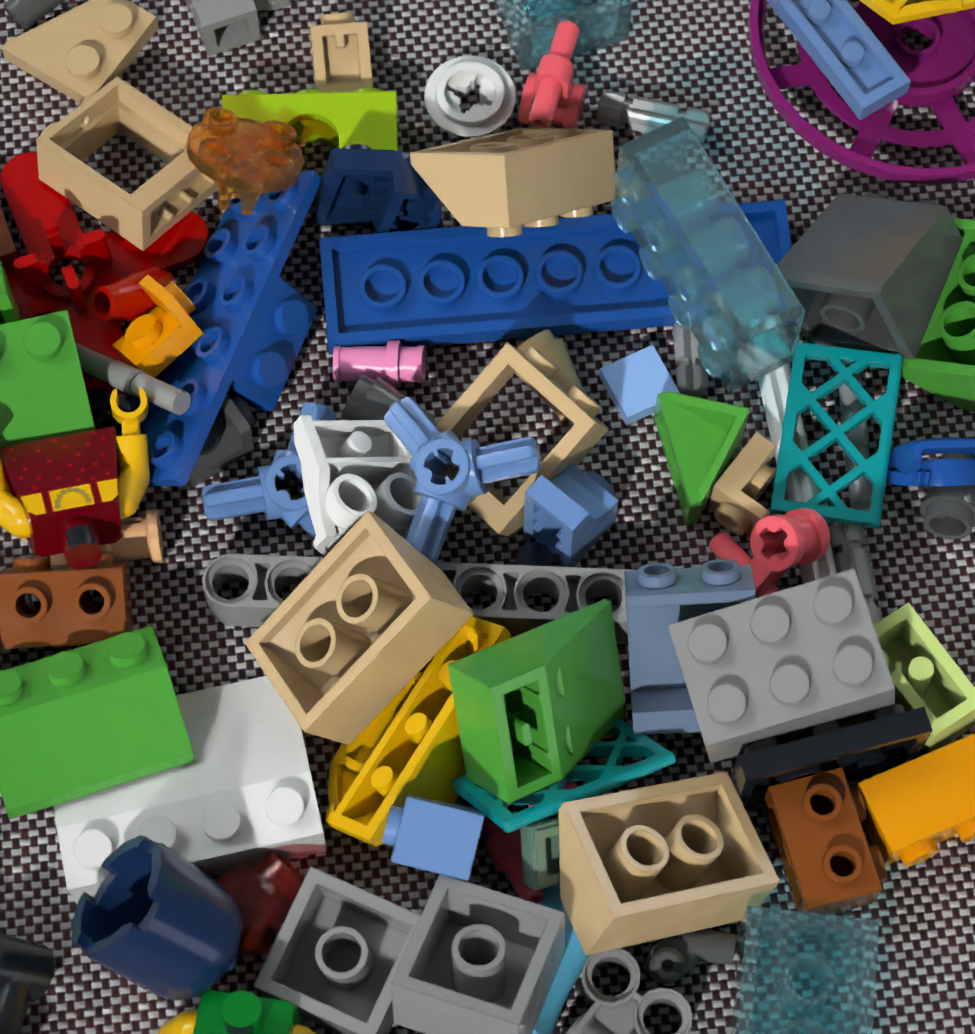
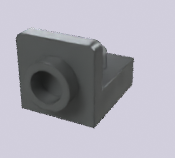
[188,394,256,488]

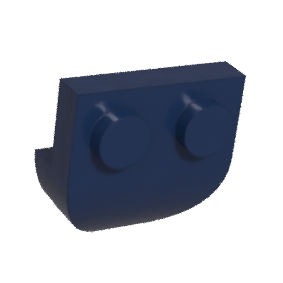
[311,144,442,234]

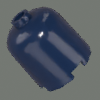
[72,835,243,1001]

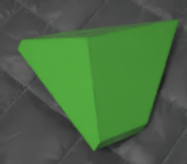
[654,391,750,525]

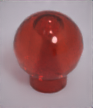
[216,850,304,956]

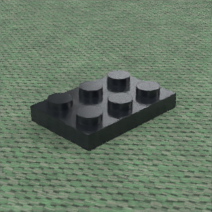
[730,704,933,809]

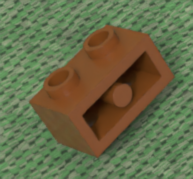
[0,551,134,649]
[762,767,887,923]

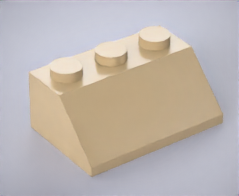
[410,128,617,237]
[245,511,474,745]
[559,771,780,956]

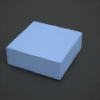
[599,344,680,426]

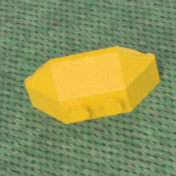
[325,616,511,847]

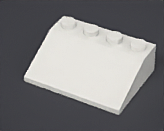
[54,676,327,904]

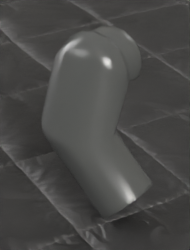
[646,929,736,984]

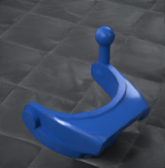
[886,437,975,486]

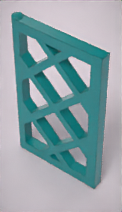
[770,342,903,529]
[452,718,676,833]

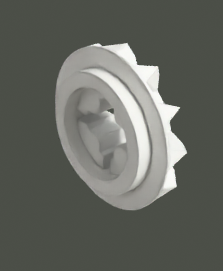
[424,56,516,140]

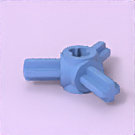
[384,397,541,562]
[201,402,336,540]

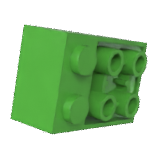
[448,599,626,804]

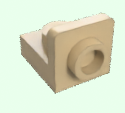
[310,13,373,93]
[709,432,776,536]

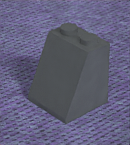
[770,193,963,359]

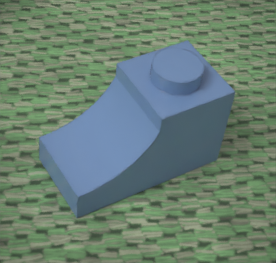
[523,463,619,567]
[381,794,484,881]

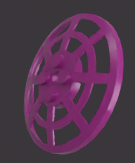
[748,0,975,184]

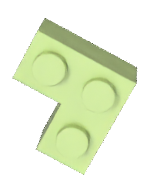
[843,602,975,756]

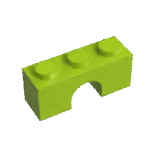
[222,87,399,184]

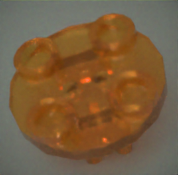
[186,108,305,215]

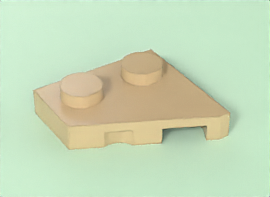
[1,0,159,104]

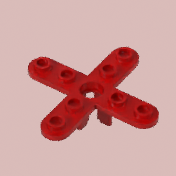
[0,152,209,396]

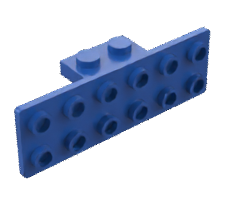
[135,170,322,486]

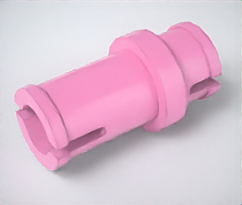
[333,340,426,388]

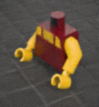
[0,387,150,569]

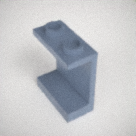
[624,559,756,736]

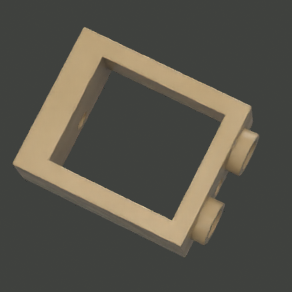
[36,76,222,251]
[436,343,609,538]

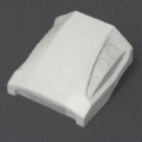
[293,415,421,556]

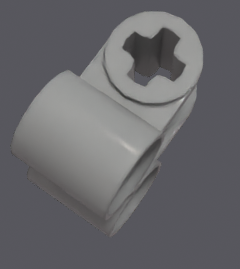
[566,948,692,1034]

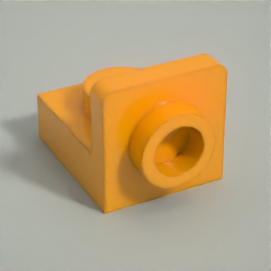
[113,275,204,378]

